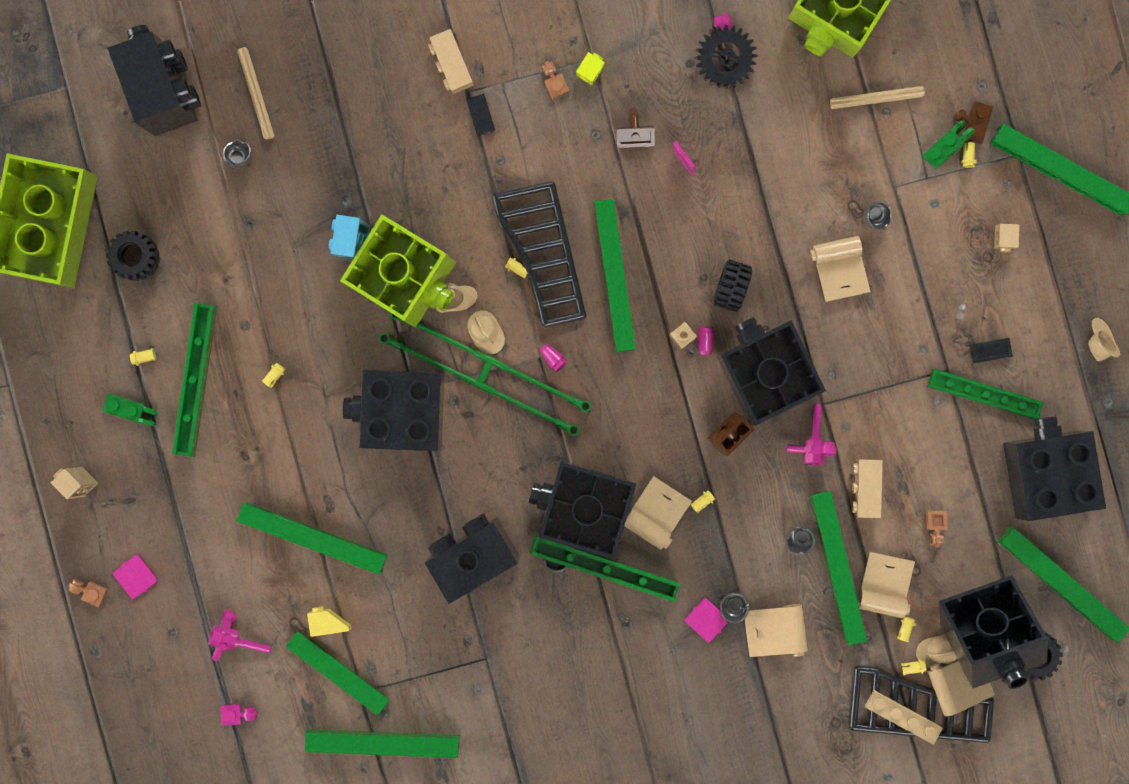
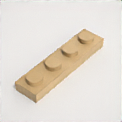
[865,690,943,745]

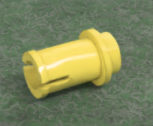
[961,142,977,168]
[505,257,528,279]
[130,348,156,366]
[262,363,285,388]
[690,490,715,513]
[897,616,916,642]
[901,659,927,676]

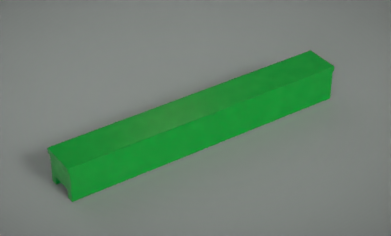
[990,123,1129,216]
[594,199,636,353]
[172,303,217,457]
[809,491,867,646]
[236,502,388,575]
[997,527,1129,643]
[529,534,681,602]
[304,729,460,758]

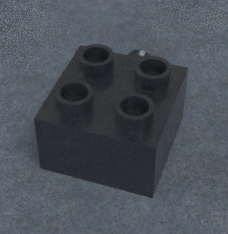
[107,25,201,136]
[716,317,826,426]
[343,370,445,451]
[1003,416,1106,521]
[528,460,637,560]
[425,513,520,604]
[939,575,1048,689]

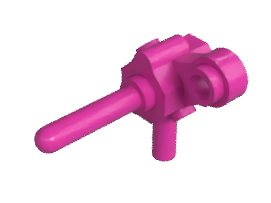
[786,404,837,466]
[208,609,271,661]

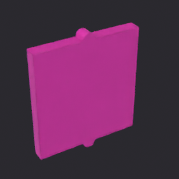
[673,141,695,177]
[112,554,158,600]
[684,597,728,643]

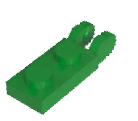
[922,120,975,170]
[102,393,159,426]

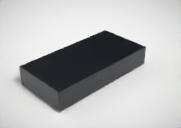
[466,94,495,136]
[970,338,1013,363]

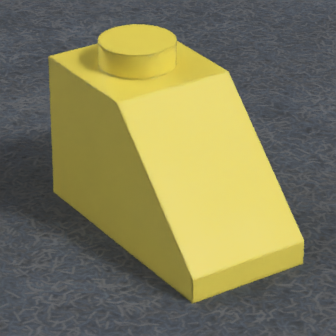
[307,606,351,637]

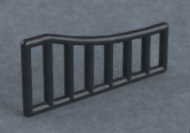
[492,181,586,327]
[849,666,994,743]

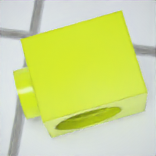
[576,52,605,85]

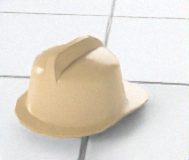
[436,282,477,313]
[467,311,505,355]
[1088,318,1120,362]
[916,634,958,668]

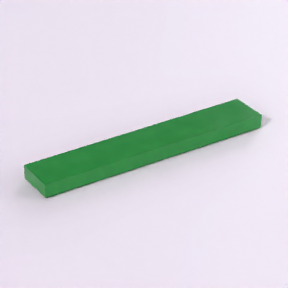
[927,369,1044,420]
[286,631,390,716]

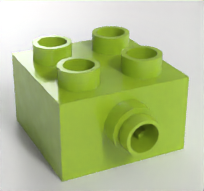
[788,0,891,58]
[340,214,456,328]

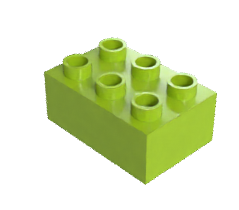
[0,154,98,289]

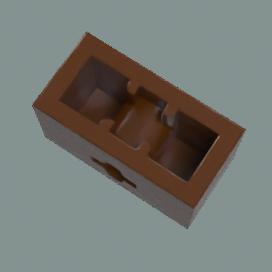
[707,412,755,456]

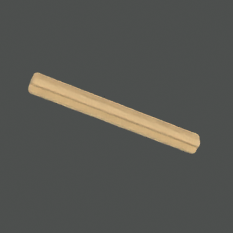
[237,47,274,140]
[830,86,925,109]

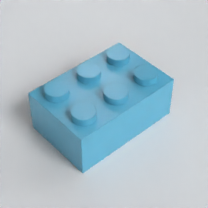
[329,215,370,261]

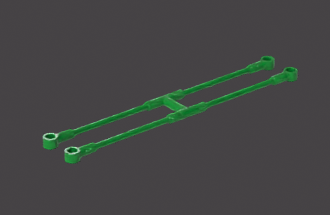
[379,313,591,436]

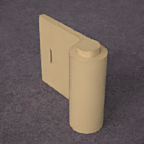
[810,236,871,303]
[624,476,692,550]
[858,551,915,619]
[745,604,808,657]
[928,660,995,716]

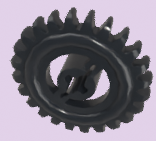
[695,25,758,89]

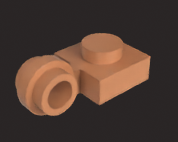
[542,61,570,100]
[926,511,948,547]
[68,579,108,607]

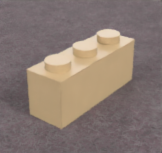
[428,29,474,94]
[852,459,883,518]
[51,467,98,500]

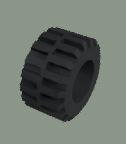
[106,231,160,281]
[713,259,752,312]
[1027,632,1063,680]

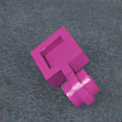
[220,704,258,726]

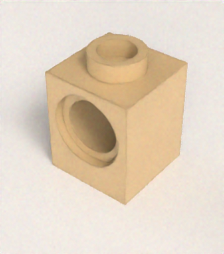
[994,224,1019,253]
[669,322,697,350]

